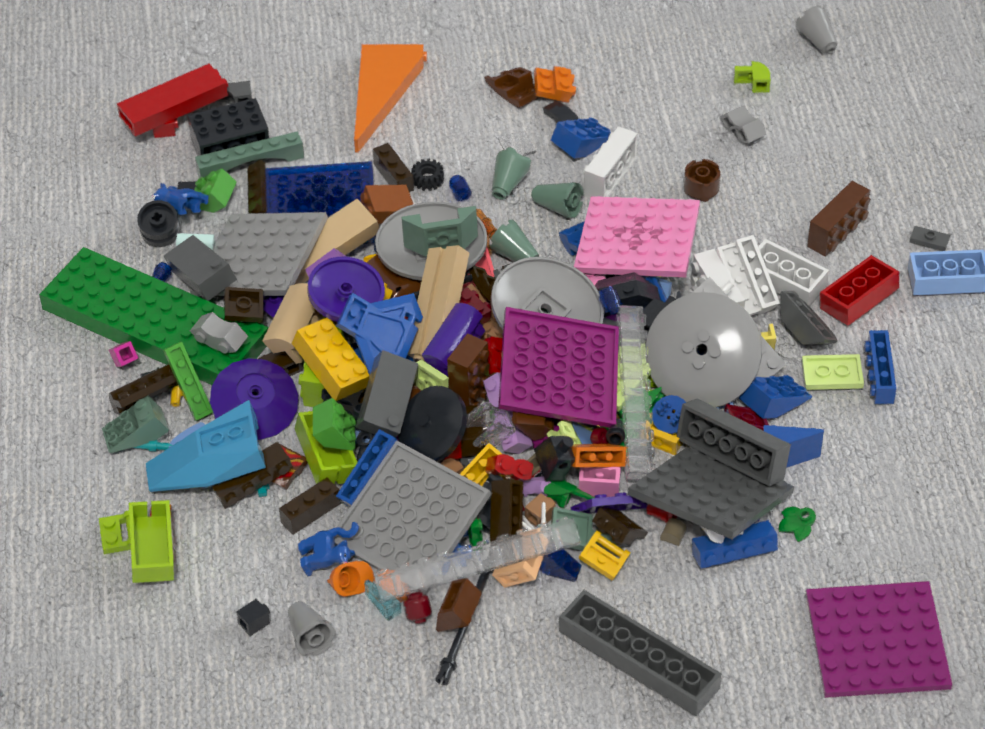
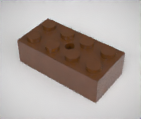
[807,180,871,257]
[447,333,490,406]

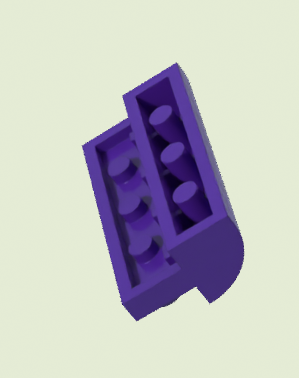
[422,303,485,377]

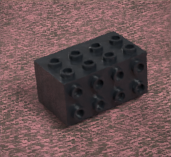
[188,98,269,156]

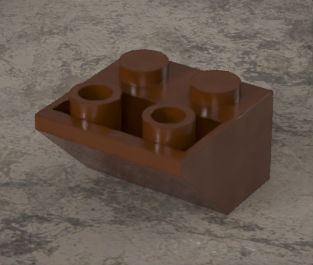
[512,411,554,441]
[436,578,482,632]

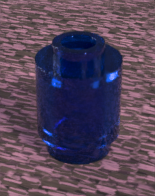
[449,175,472,201]
[598,286,623,315]

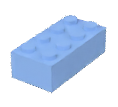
[908,249,985,295]

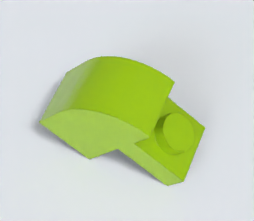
[734,61,771,93]

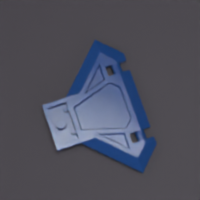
[336,293,423,376]

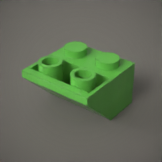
[194,168,237,213]
[313,398,356,450]

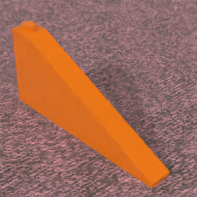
[354,44,427,152]

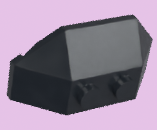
[595,272,660,317]

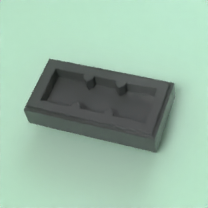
[909,226,950,251]

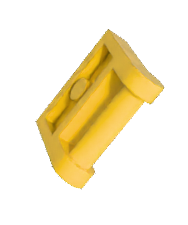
[578,530,631,581]

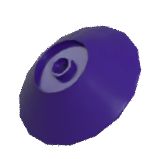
[210,358,299,440]

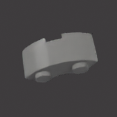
[720,105,766,143]
[190,312,248,353]

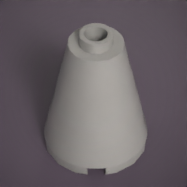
[796,5,837,54]
[288,601,336,656]

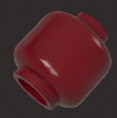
[403,592,432,624]

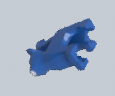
[152,183,209,215]
[298,522,359,577]

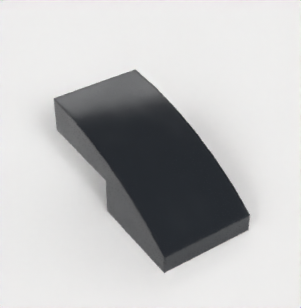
[543,100,579,124]

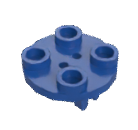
[652,395,686,435]

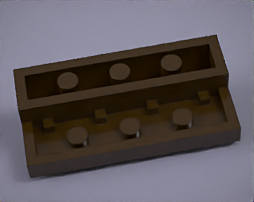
[109,364,178,414]

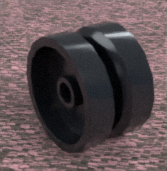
[137,200,180,247]

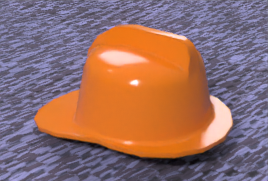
[327,561,374,596]

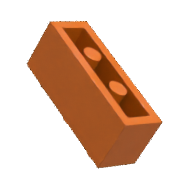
[571,444,627,467]

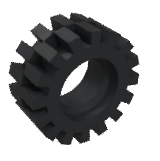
[411,158,444,191]

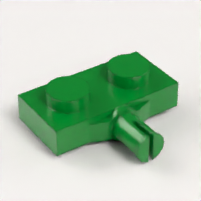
[468,517,483,554]

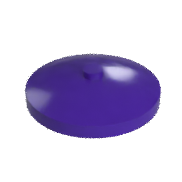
[307,256,385,322]

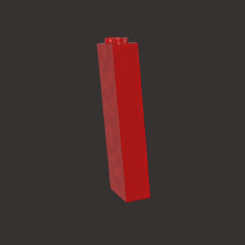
[117,63,229,136]

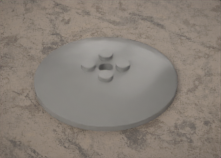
[375,202,487,280]
[491,257,604,330]
[645,292,762,408]

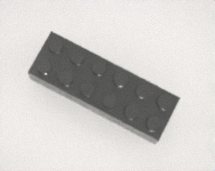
[677,398,791,486]

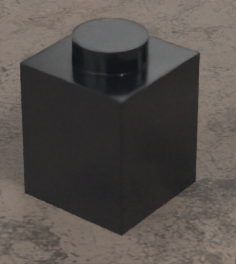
[236,598,270,636]

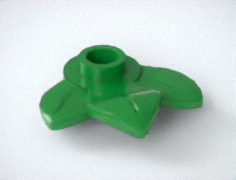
[778,506,816,542]

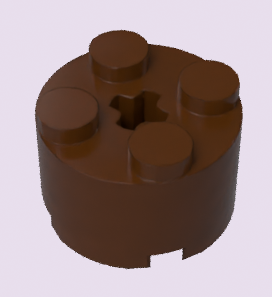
[684,159,721,202]

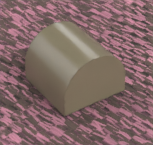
[660,518,687,546]

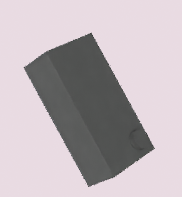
[164,235,237,301]
[356,350,418,438]

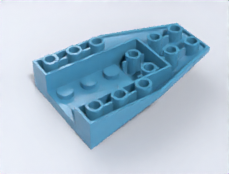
[146,400,266,492]

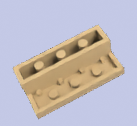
[262,283,324,364]

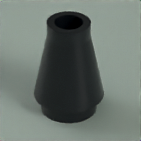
[606,418,626,445]

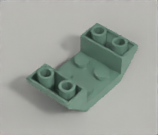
[401,206,478,257]

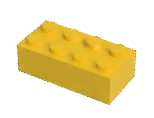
[292,318,370,401]

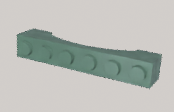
[195,131,304,178]

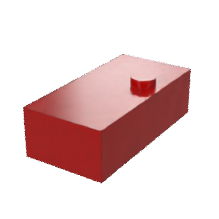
[820,255,899,326]

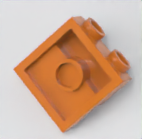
[534,66,576,103]

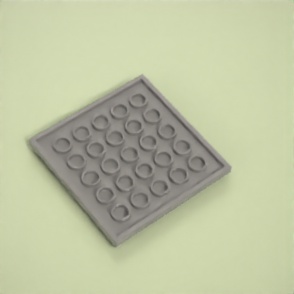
[189,212,328,296]
[335,440,492,594]

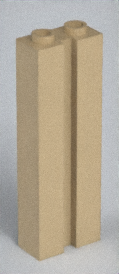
[294,199,379,285]
[407,245,470,362]

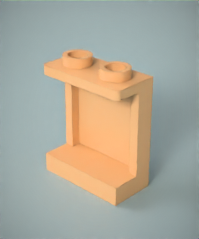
[492,529,549,587]

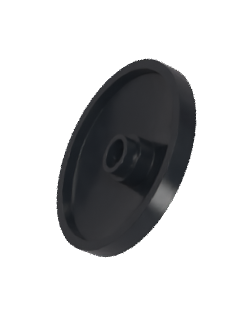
[398,386,467,462]

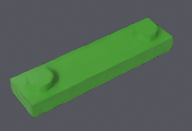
[163,342,213,420]

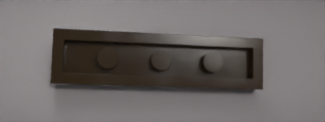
[247,159,267,214]

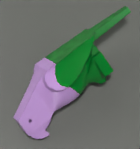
[522,476,594,508]

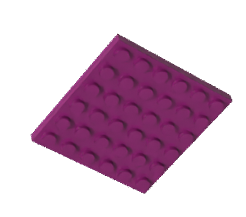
[498,307,619,427]
[806,581,953,698]

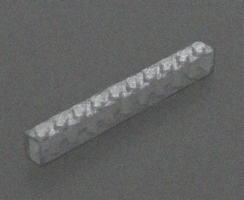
[617,305,656,483]
[374,517,581,603]

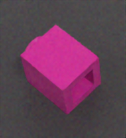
[109,341,139,367]

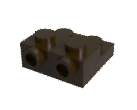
[224,287,263,323]
[592,508,648,545]

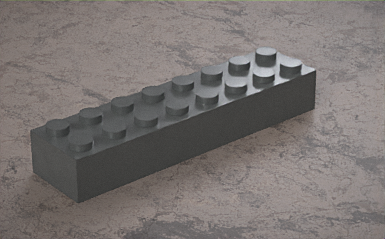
[559,590,722,716]

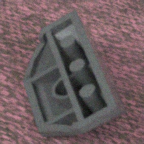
[780,290,838,345]

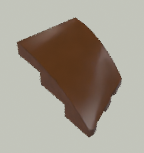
[484,67,539,108]

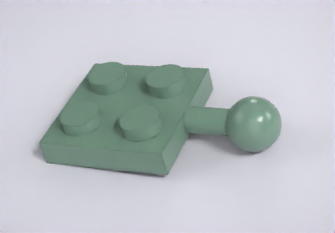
[549,507,615,551]

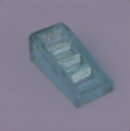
[364,580,401,621]

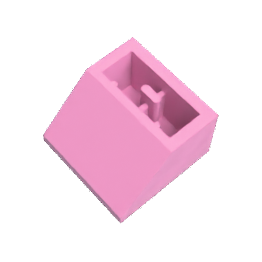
[579,467,621,497]

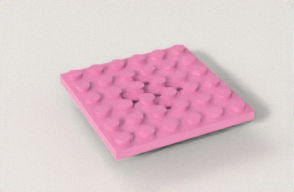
[574,196,700,277]

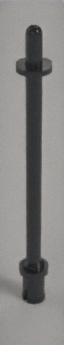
[435,554,497,685]

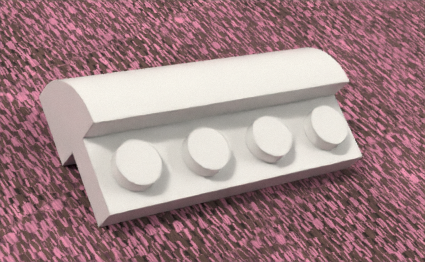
[716,235,780,316]

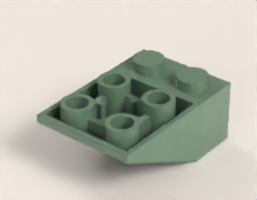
[102,395,169,453]

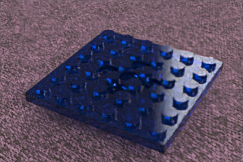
[265,161,376,244]

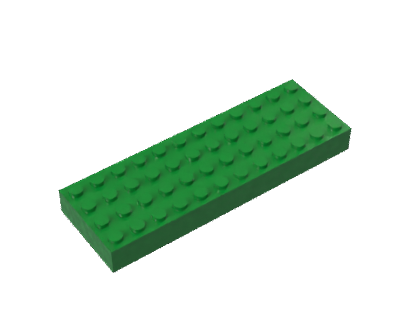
[39,247,269,385]

